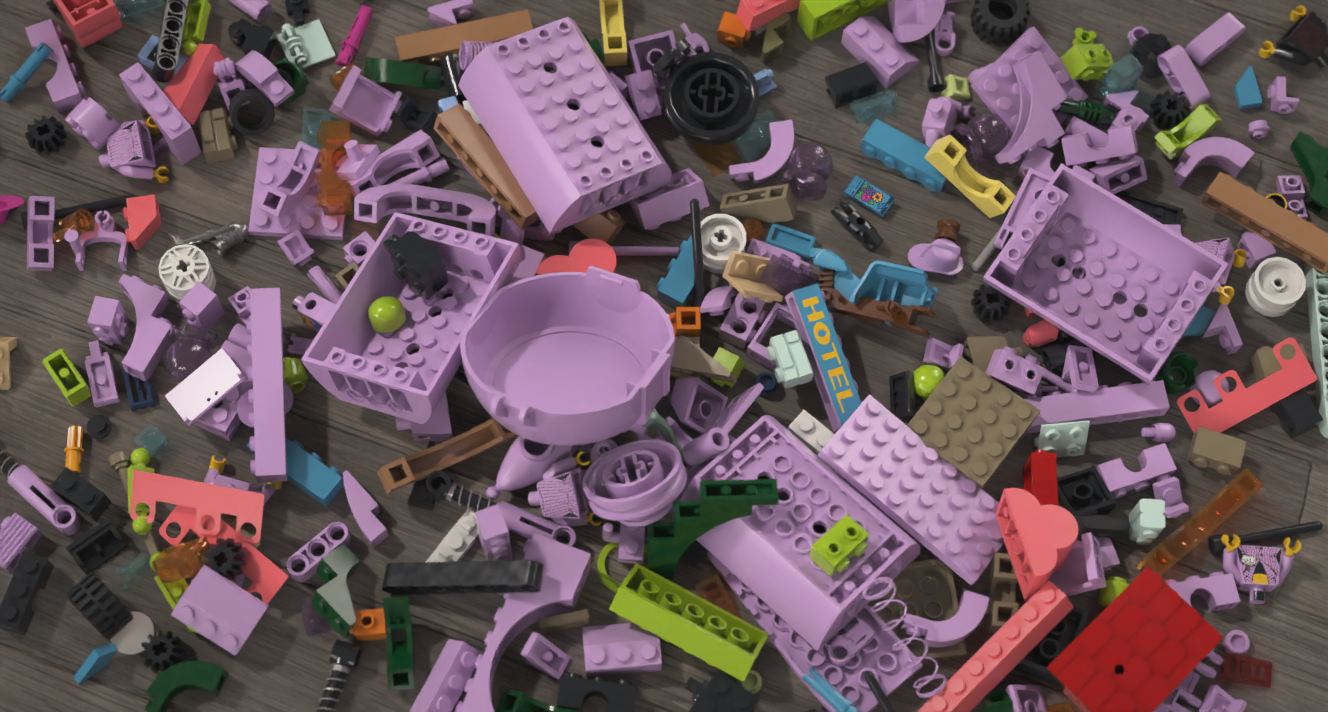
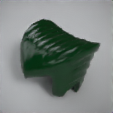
[1154,351,1198,394]

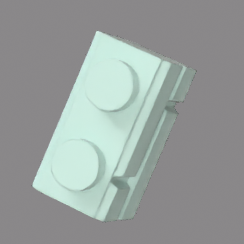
[766,330,814,389]
[1129,498,1165,545]

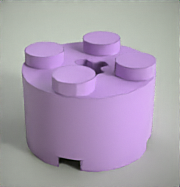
[65,96,120,151]

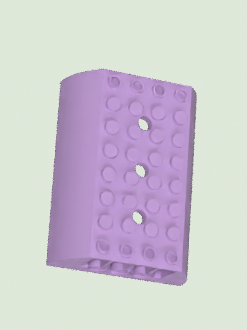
[458,17,672,234]

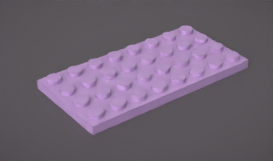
[817,394,1004,585]

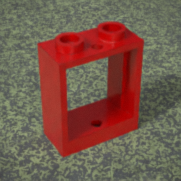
[1023,450,1058,506]

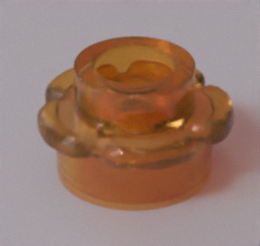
[742,218,764,240]

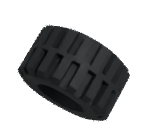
[970,0,1030,46]
[66,573,133,640]

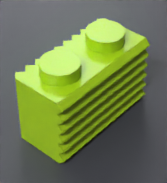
[42,349,92,407]

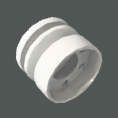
[158,244,216,304]

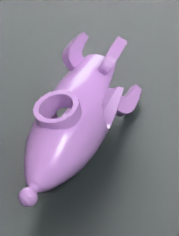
[486,436,577,500]

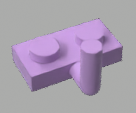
[602,523,645,564]

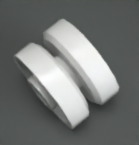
[701,214,746,274]
[1245,257,1306,317]

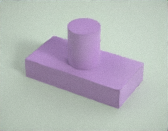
[336,140,380,180]

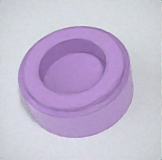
[1223,630,1250,656]

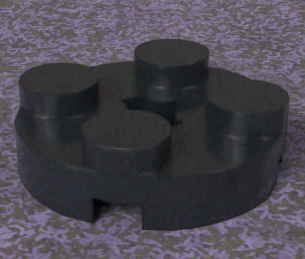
[1129,33,1172,79]
[651,38,694,79]

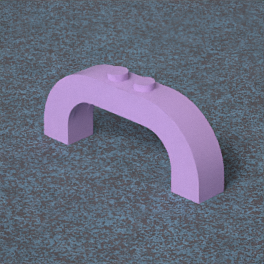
[354,184,496,237]

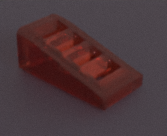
[1219,652,1272,688]

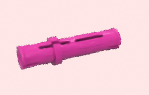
[335,6,374,69]

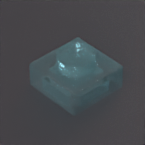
[133,423,169,459]

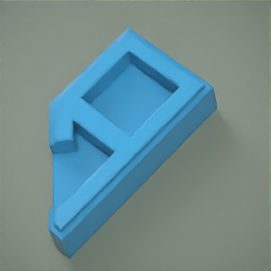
[1233,66,1263,109]
[1180,306,1215,340]
[74,643,118,685]

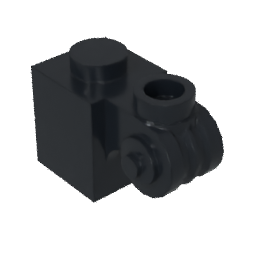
[228,19,277,60]

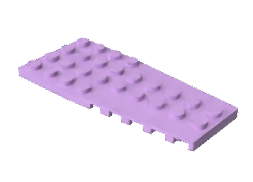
[708,553,923,712]

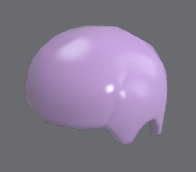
[1190,370,1229,407]

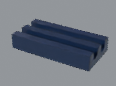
[121,365,156,412]

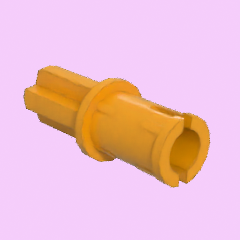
[64,426,84,475]

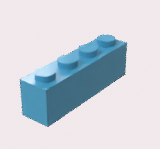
[860,119,948,193]
[247,438,344,507]

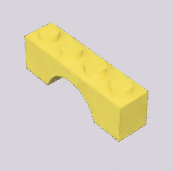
[599,0,627,67]
[924,135,1016,218]

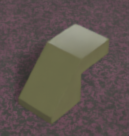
[761,12,791,65]

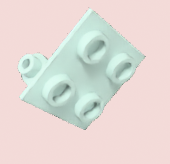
[277,19,336,69]
[1034,420,1090,458]

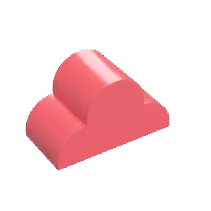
[53,0,123,49]
[535,238,616,276]
[995,488,1078,601]

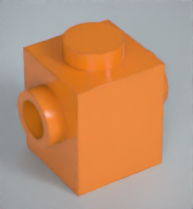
[717,11,753,49]
[351,608,387,641]

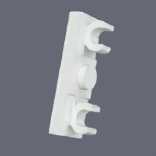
[426,509,480,562]

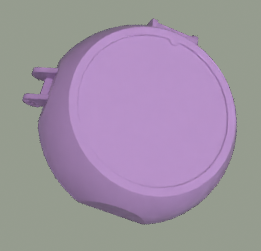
[460,265,675,446]

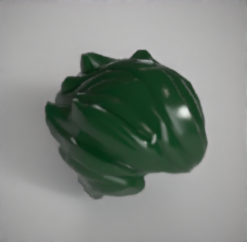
[273,58,309,104]

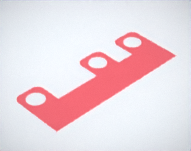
[1177,338,1318,433]
[130,470,265,543]
[159,505,289,604]

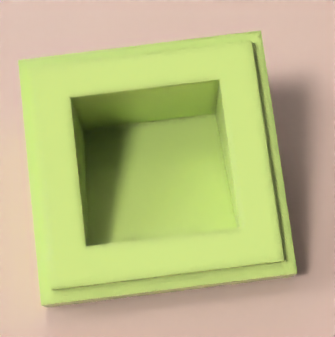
[941,74,970,101]

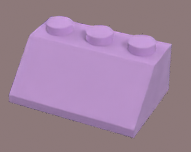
[841,16,920,88]
[629,168,710,230]
[171,565,269,656]
[582,623,662,677]

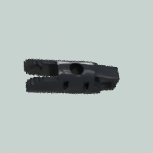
[830,199,883,251]

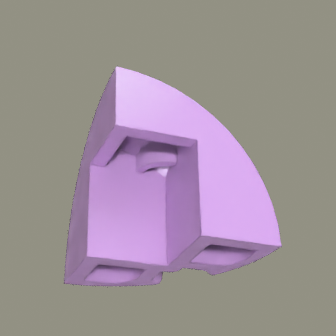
[888,0,945,42]

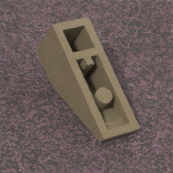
[720,184,797,223]
[670,336,737,383]

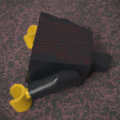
[1259,5,1328,68]

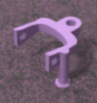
[64,211,128,271]

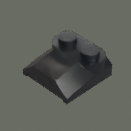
[1057,465,1116,517]

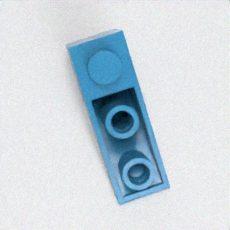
[656,234,694,309]

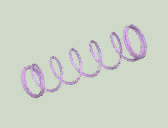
[862,577,947,698]

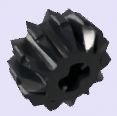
[1149,90,1189,130]
[25,115,67,155]
[970,284,1012,323]
[203,538,248,580]
[140,630,185,673]

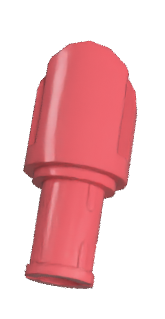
[1022,319,1061,348]

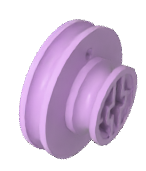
[582,440,687,527]

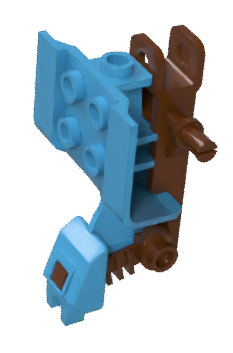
[809,247,941,337]

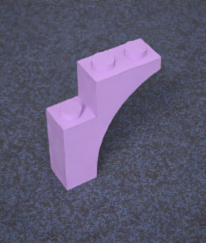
[119,274,176,381]

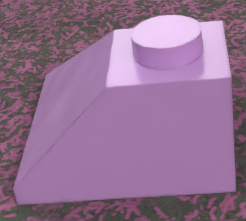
[670,377,728,435]

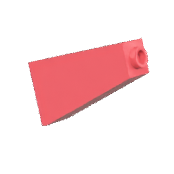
[163,43,225,125]

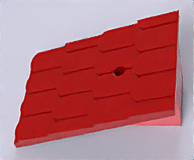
[1046,566,1224,712]

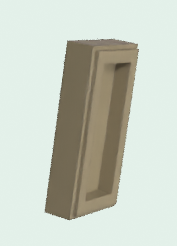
[538,609,590,634]

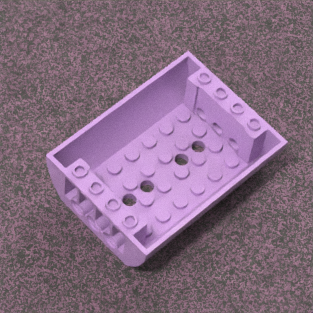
[983,163,1228,384]
[301,212,521,424]
[680,415,920,651]

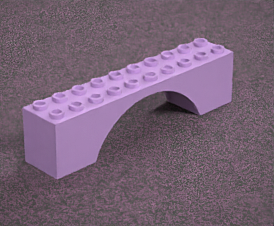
[455,533,591,712]

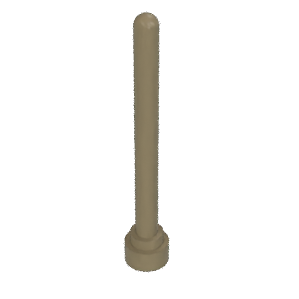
[108,451,160,557]

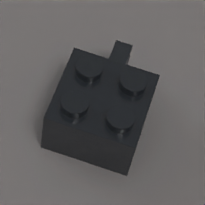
[383,231,448,300]
[684,670,760,712]

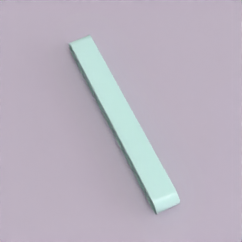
[1304,263,1328,439]

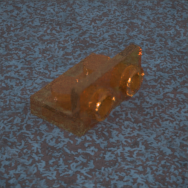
[152,537,210,584]

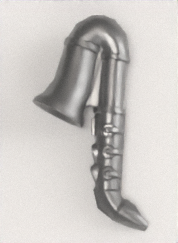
[168,222,249,258]

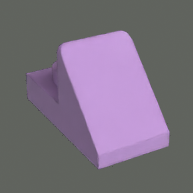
[427,0,474,28]
[1102,91,1149,133]
[1202,304,1243,355]
[1062,345,1099,392]
[521,632,571,680]

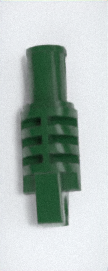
[1055,100,1115,125]

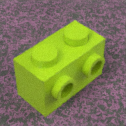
[1060,44,1116,81]
[809,514,869,577]

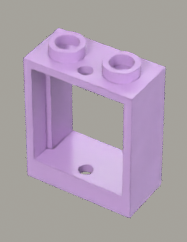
[746,302,796,372]

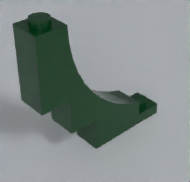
[647,479,779,579]

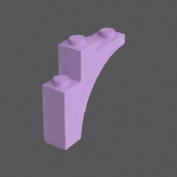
[995,50,1067,164]

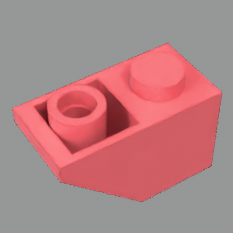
[123,194,161,250]

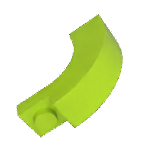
[1154,104,1222,160]

